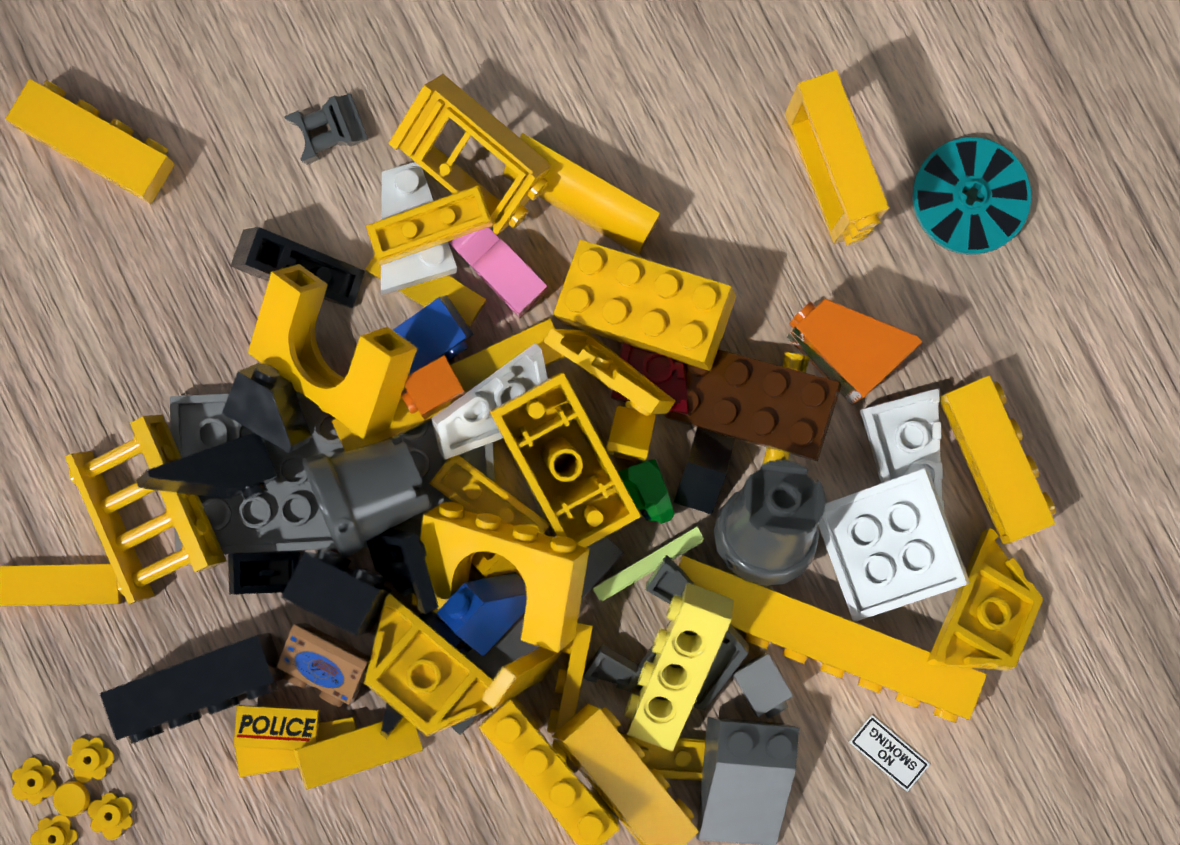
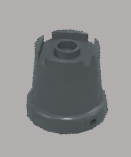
[303,434,430,558]
[714,460,826,586]

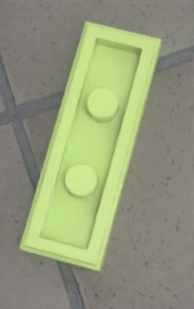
[592,527,704,601]

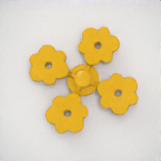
[12,737,133,845]

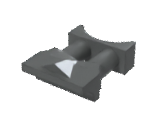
[284,93,368,165]

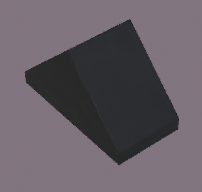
[673,427,735,515]
[228,552,300,595]

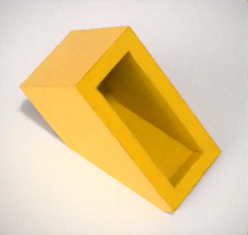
[606,401,656,463]

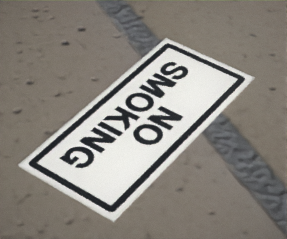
[849,715,930,792]

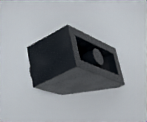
[222,363,311,453]

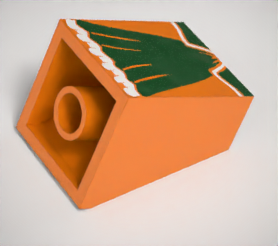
[787,299,922,405]

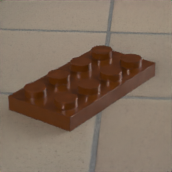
[664,349,842,462]

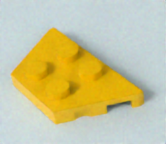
[927,528,1043,671]
[364,594,508,737]

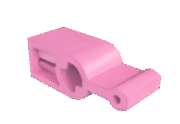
[448,227,548,318]

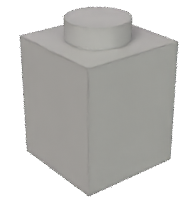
[732,652,793,718]

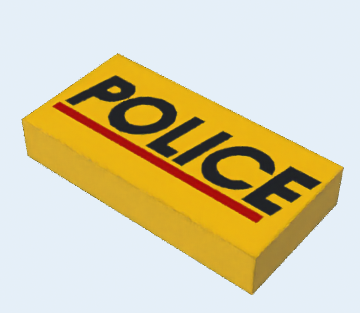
[234,705,320,750]

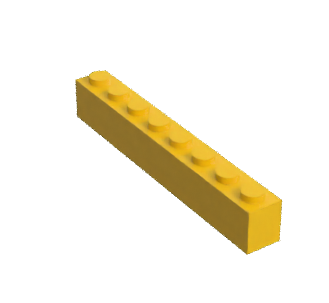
[678,556,987,724]

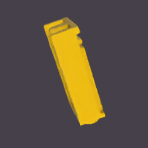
[388,74,553,235]

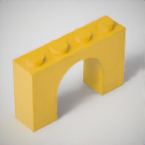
[248,264,417,439]
[411,502,590,653]
[478,696,620,845]

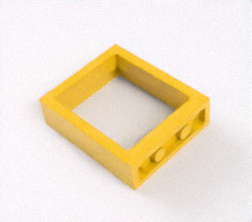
[785,70,889,246]

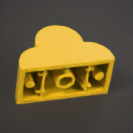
[489,372,641,547]

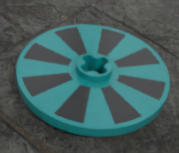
[912,137,1031,255]

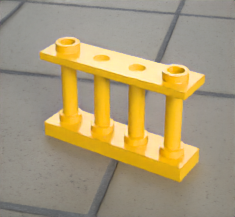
[65,414,227,605]

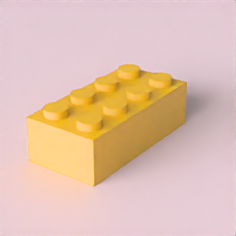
[553,239,736,371]

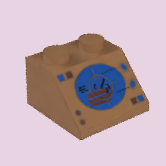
[277,623,371,707]

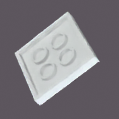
[818,467,970,622]

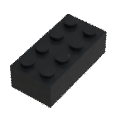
[99,633,285,744]

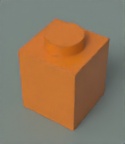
[401,356,466,420]

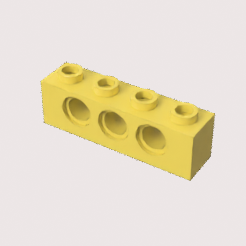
[624,582,734,751]

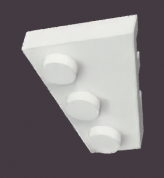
[381,162,457,295]
[431,343,548,459]

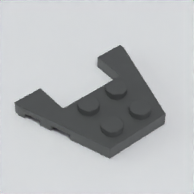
[583,555,749,711]

